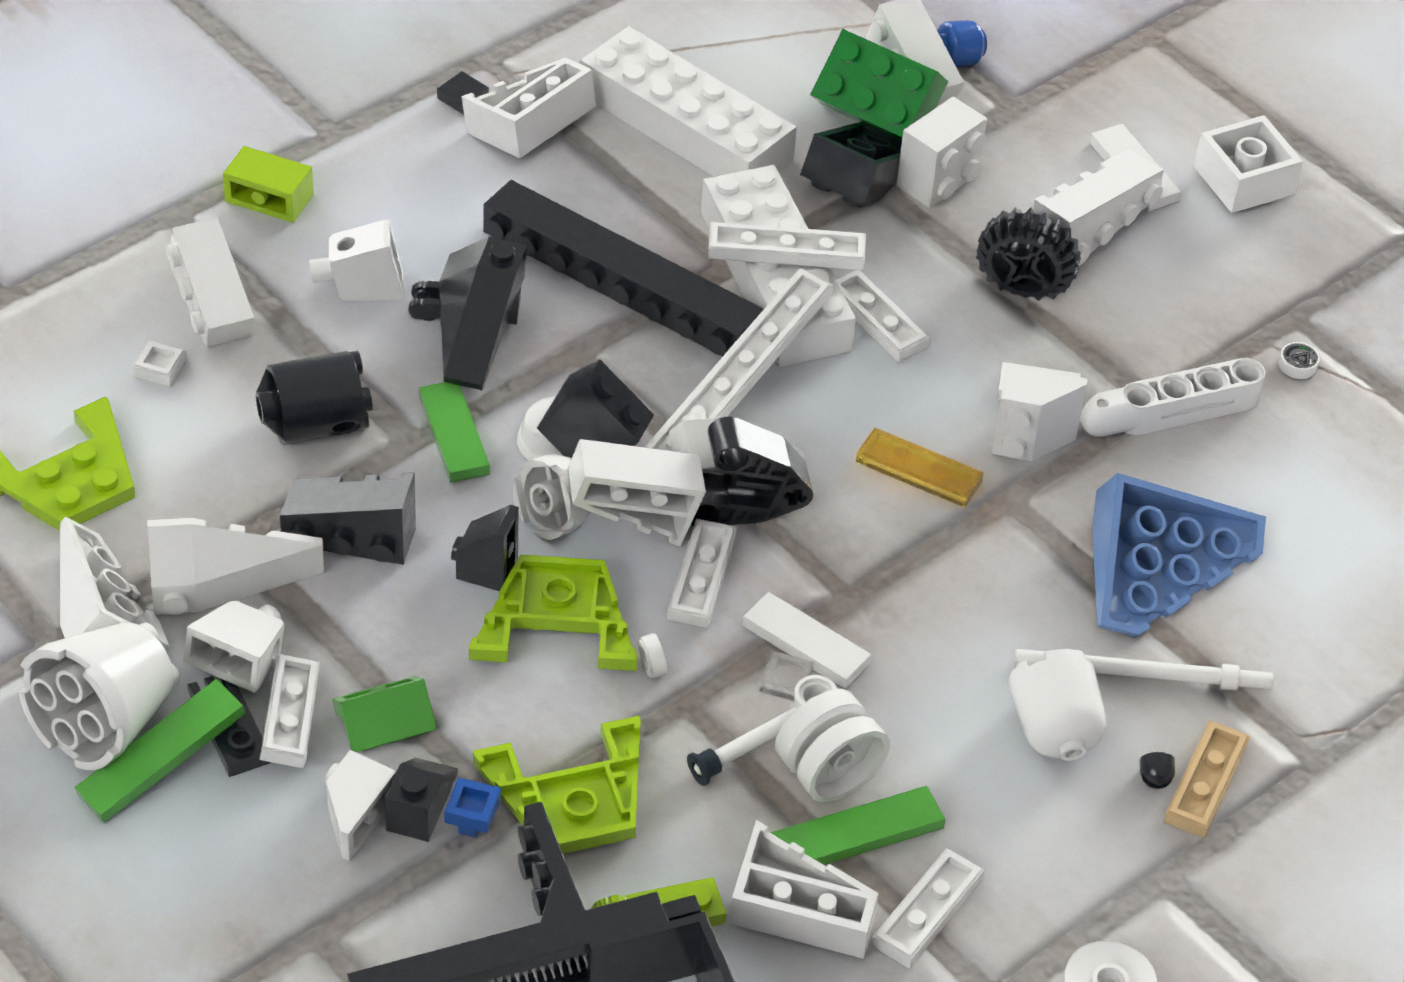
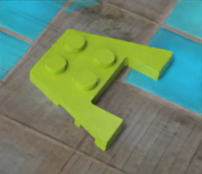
[0,396,135,531]
[469,554,638,671]
[473,716,641,854]

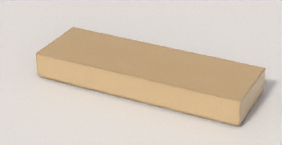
[1163,720,1250,838]

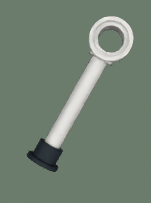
[687,675,837,786]

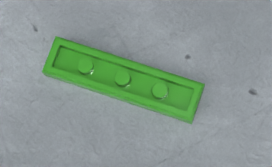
[74,679,246,823]
[770,785,945,865]

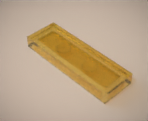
[856,427,984,508]

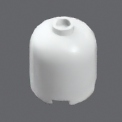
[1008,649,1107,761]

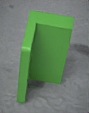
[332,676,436,752]

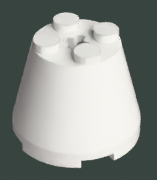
[18,622,180,770]

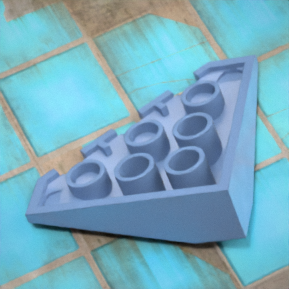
[1092,473,1266,638]

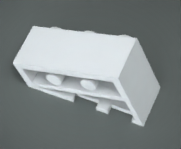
[865,0,964,107]
[461,57,596,158]
[166,217,254,348]
[568,439,706,547]
[730,820,878,959]

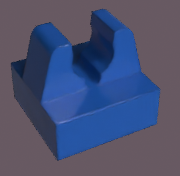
[444,777,501,838]

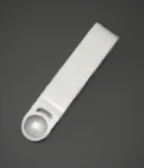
[1080,358,1266,437]

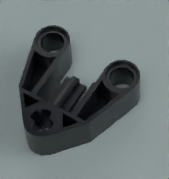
[691,416,814,526]

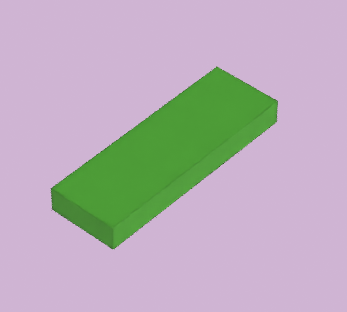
[419,382,490,482]

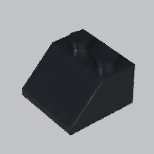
[537,359,654,458]

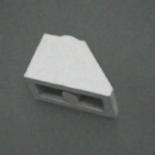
[324,750,396,861]

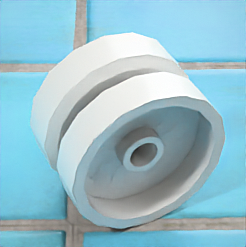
[774,689,890,803]

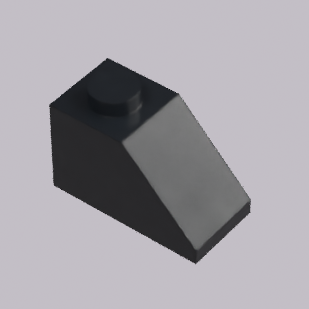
[451,505,519,591]
[385,757,458,842]

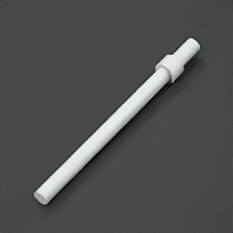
[1015,649,1273,691]

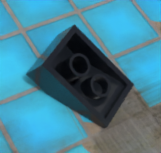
[800,122,902,207]

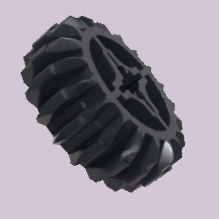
[976,207,1081,301]

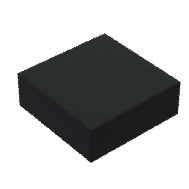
[437,71,489,115]

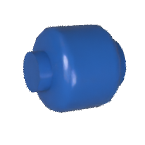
[937,20,987,67]

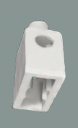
[309,220,404,301]
[183,601,285,693]

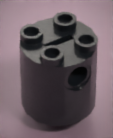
[255,351,373,445]

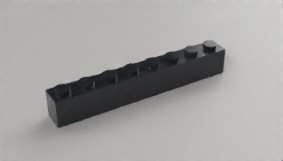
[483,180,764,357]

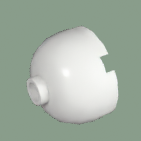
[512,454,591,540]

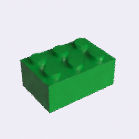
[810,28,949,140]

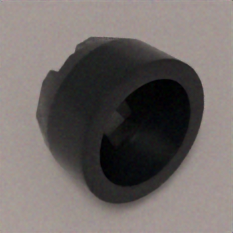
[1139,752,1175,789]

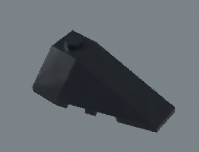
[439,236,527,391]

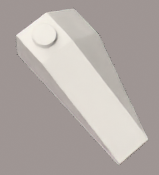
[60,517,169,650]
[147,518,324,615]

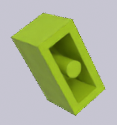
[223,145,314,223]

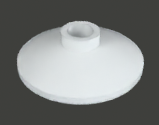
[1064,941,1157,982]

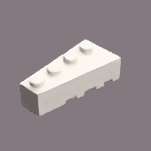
[1034,148,1164,266]

